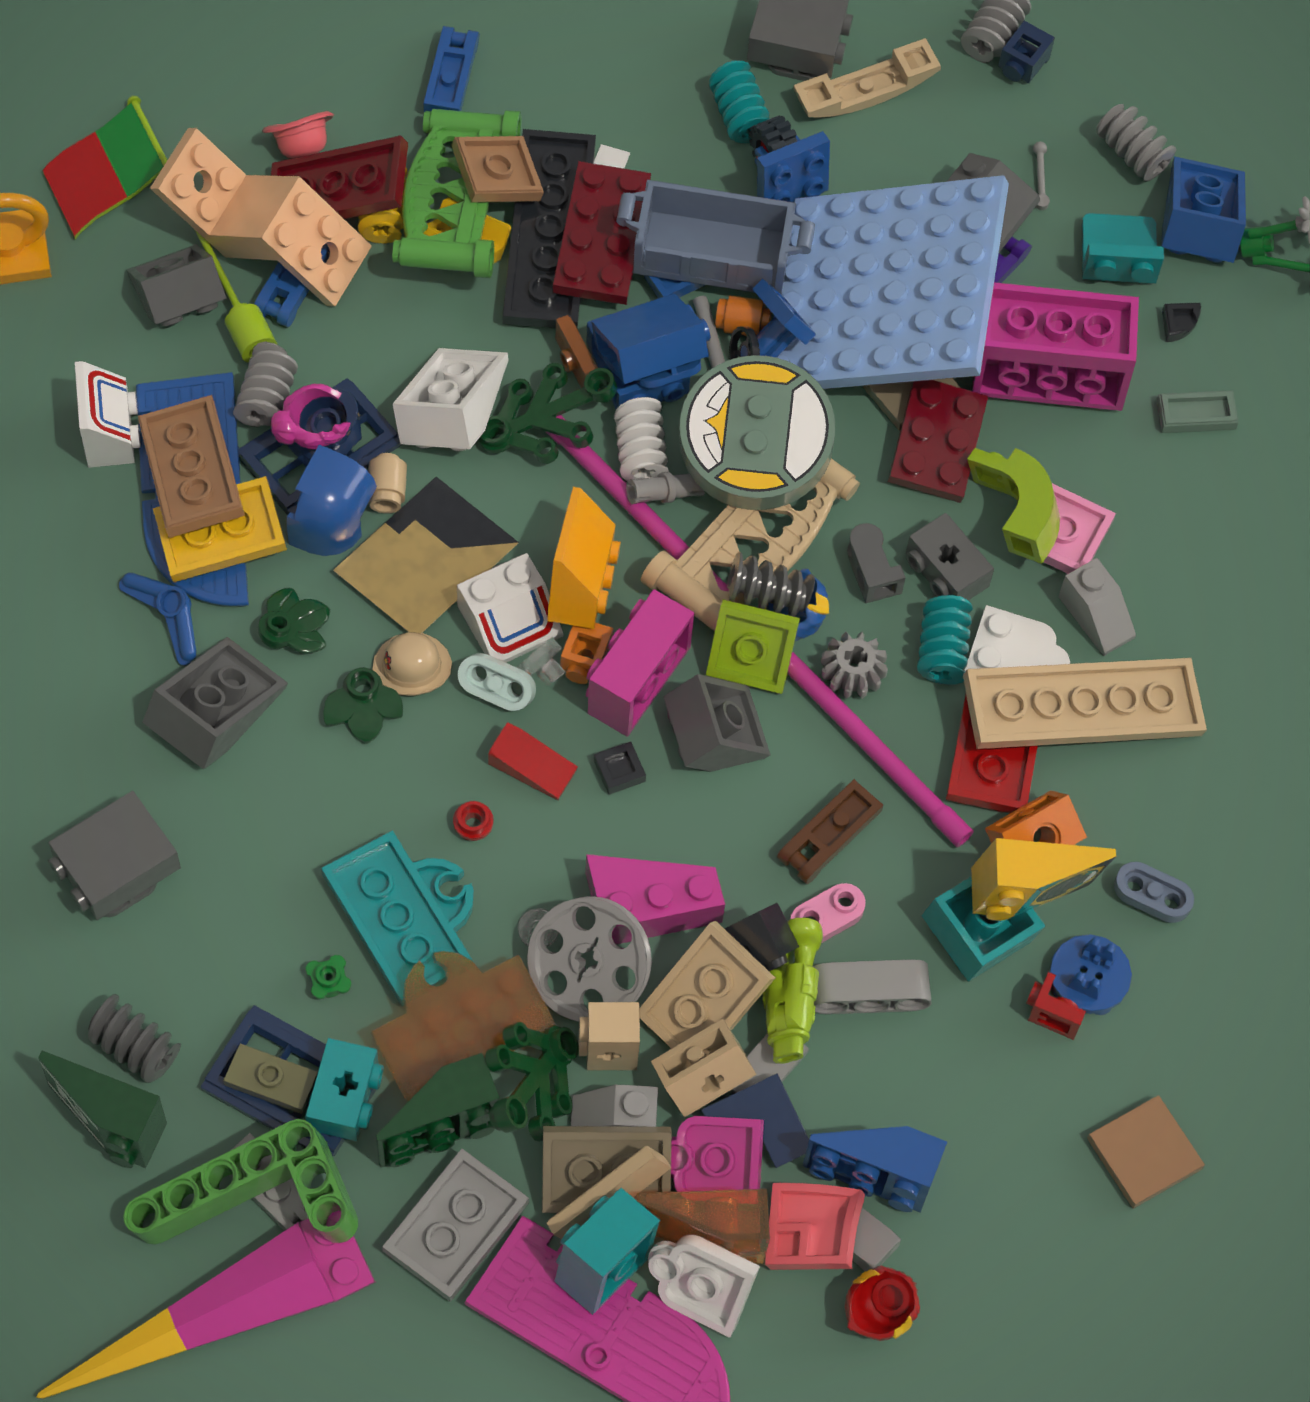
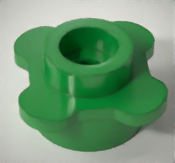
[306,955,351,999]

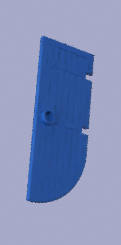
[136,372,249,606]

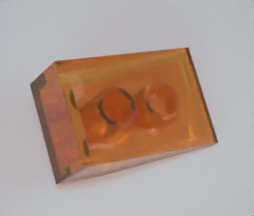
[636,1189,770,1264]

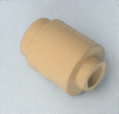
[368,453,407,513]

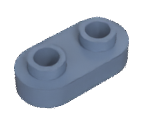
[1114,862,1194,923]

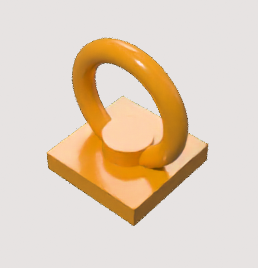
[0,193,52,285]

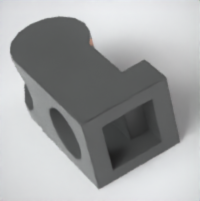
[847,523,906,604]

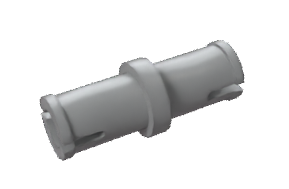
[626,472,705,504]

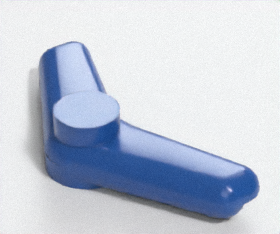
[119,572,197,666]

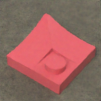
[765,1183,865,1270]

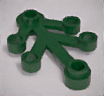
[479,363,617,464]
[485,1022,579,1142]

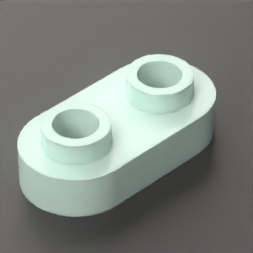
[458,653,536,711]

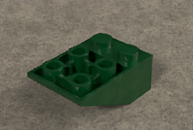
[376,1053,500,1167]

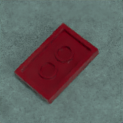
[887,380,988,503]

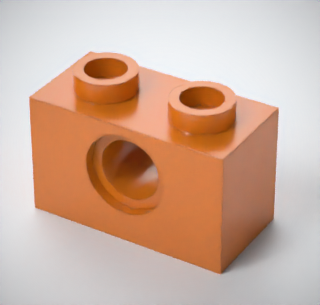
[985,790,1087,845]

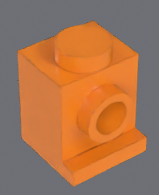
[560,623,614,684]

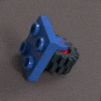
[749,115,830,203]

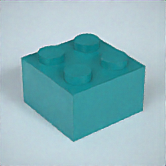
[921,876,1046,982]
[554,1188,660,1315]

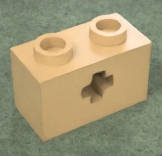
[579,1002,640,1070]
[651,1018,757,1118]

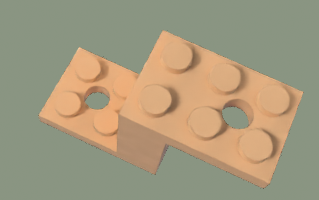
[150,128,372,306]

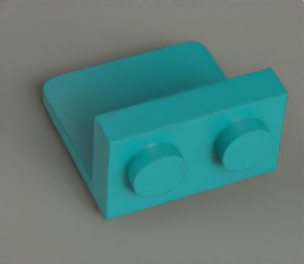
[1082,213,1164,284]

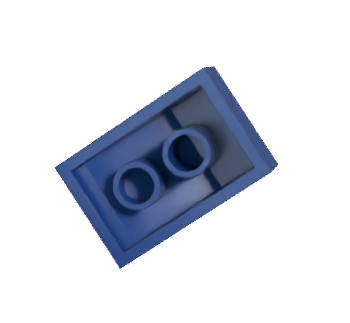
[1161,156,1246,263]

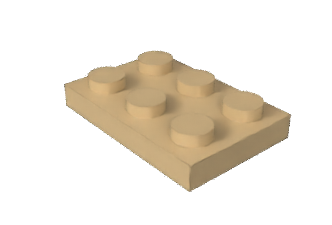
[639,921,776,1049]

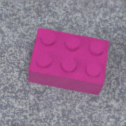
[585,589,694,737]

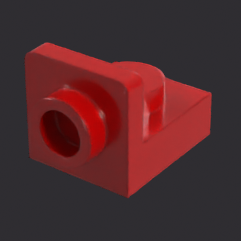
[1026,972,1086,1040]

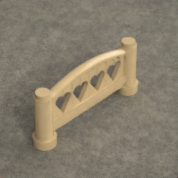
[641,458,860,631]

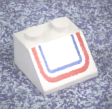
[75,361,141,468]
[457,553,563,663]

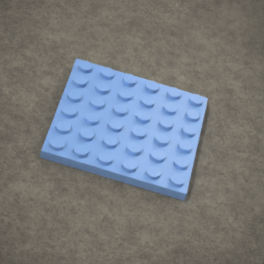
[774,175,1009,389]

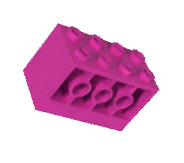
[972,282,1139,411]

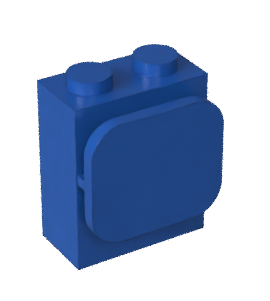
[591,293,711,388]

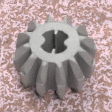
[821,631,888,699]

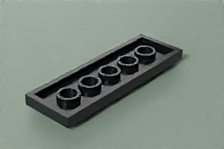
[503,129,596,330]

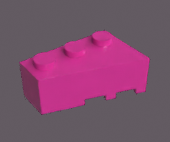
[585,854,725,944]

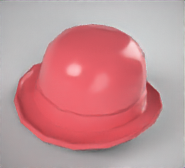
[262,111,334,159]

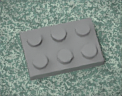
[382,1149,529,1302]

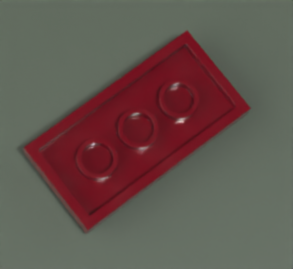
[271,135,408,219]
[553,161,651,305]

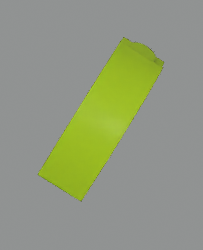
[967,448,1060,564]

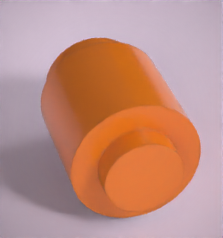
[715,296,772,336]

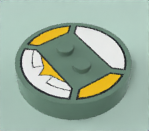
[679,355,835,510]

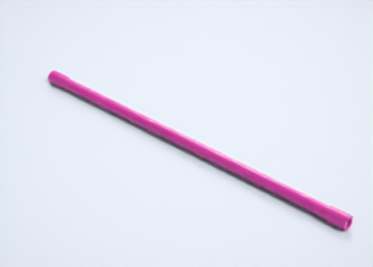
[545,415,974,848]

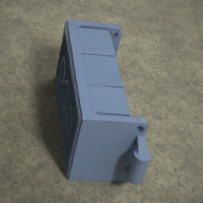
[616,180,815,295]

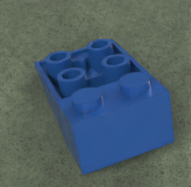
[803,1126,947,1213]

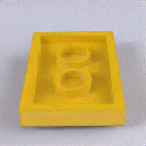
[153,476,287,583]

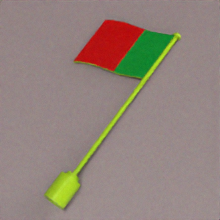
[42,96,277,363]

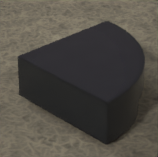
[1162,303,1201,342]

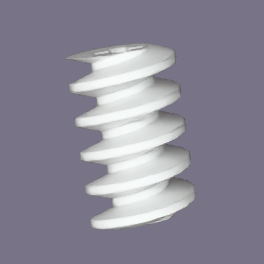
[614,397,669,481]

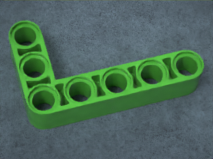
[123,1119,358,1245]

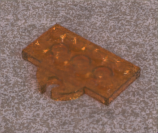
[371,951,556,1102]

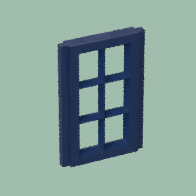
[239,378,403,515]
[200,1005,383,1157]

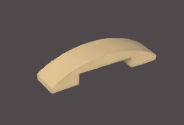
[793,38,941,118]

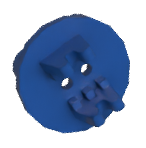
[1050,934,1132,1015]

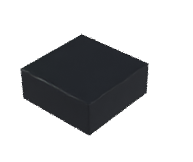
[594,742,646,795]

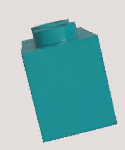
[305,1038,384,1141]

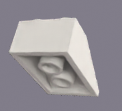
[393,348,509,451]

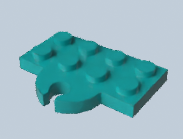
[321,830,474,1007]

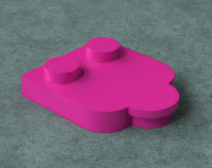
[671,1116,764,1205]

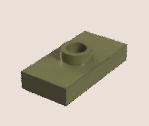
[223,1043,318,1114]

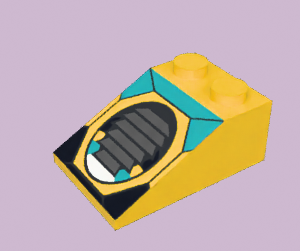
[971,838,1116,921]

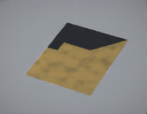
[333,476,519,634]

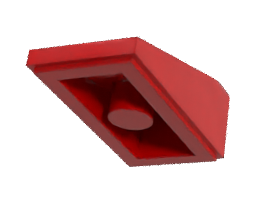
[488,722,578,800]

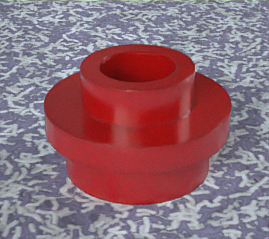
[453,801,494,841]

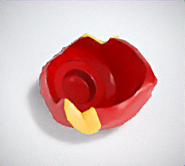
[845,1265,920,1341]

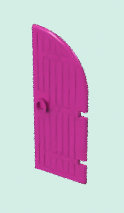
[465,1216,731,1402]

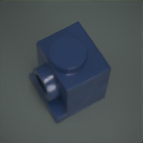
[998,20,1055,83]

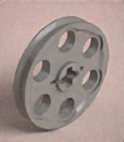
[527,896,652,1022]

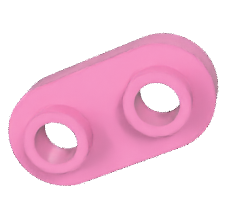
[791,883,866,943]

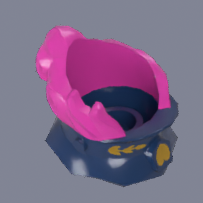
[271,384,362,460]

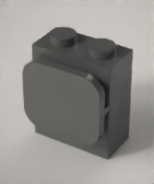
[747,0,853,81]
[48,790,181,920]

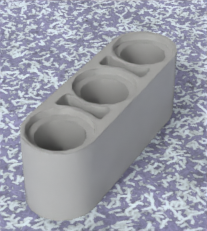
[813,960,932,1014]

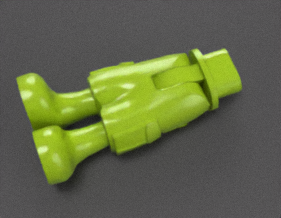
[762,917,823,1064]

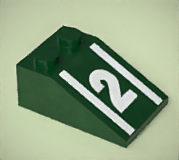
[38,1050,167,1168]

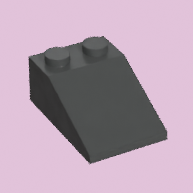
[142,637,288,770]

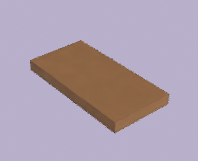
[138,395,245,538]

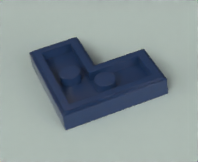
[702,1073,809,1168]

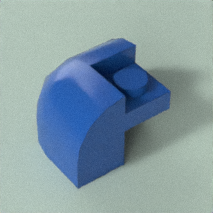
[287,445,377,556]

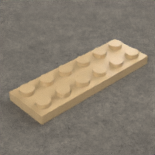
[963,658,1207,749]

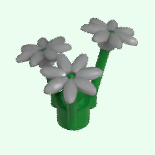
[1240,196,1310,273]

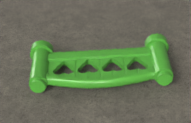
[392,109,522,278]

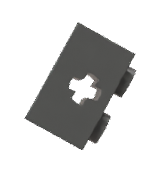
[905,513,994,600]

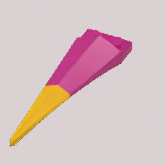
[36,1211,376,1399]

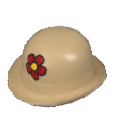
[372,632,452,696]

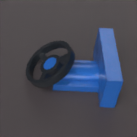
[729,278,816,360]

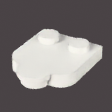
[964,605,1070,672]
[648,1235,760,1338]

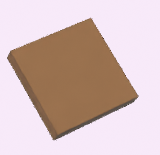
[451,136,544,202]
[1087,1095,1205,1209]

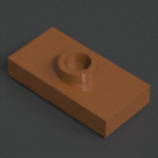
[555,315,600,391]

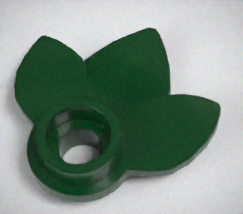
[258,588,330,653]
[323,667,403,744]

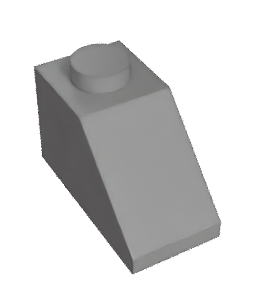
[1059,558,1136,656]
[571,1084,658,1127]

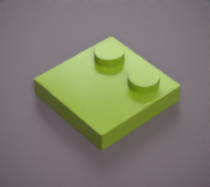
[706,599,800,694]

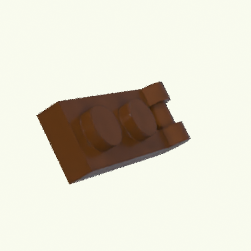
[777,779,883,885]

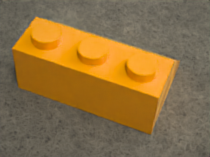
[547,487,621,629]

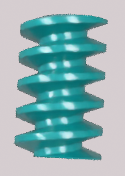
[709,60,770,144]
[917,595,973,685]

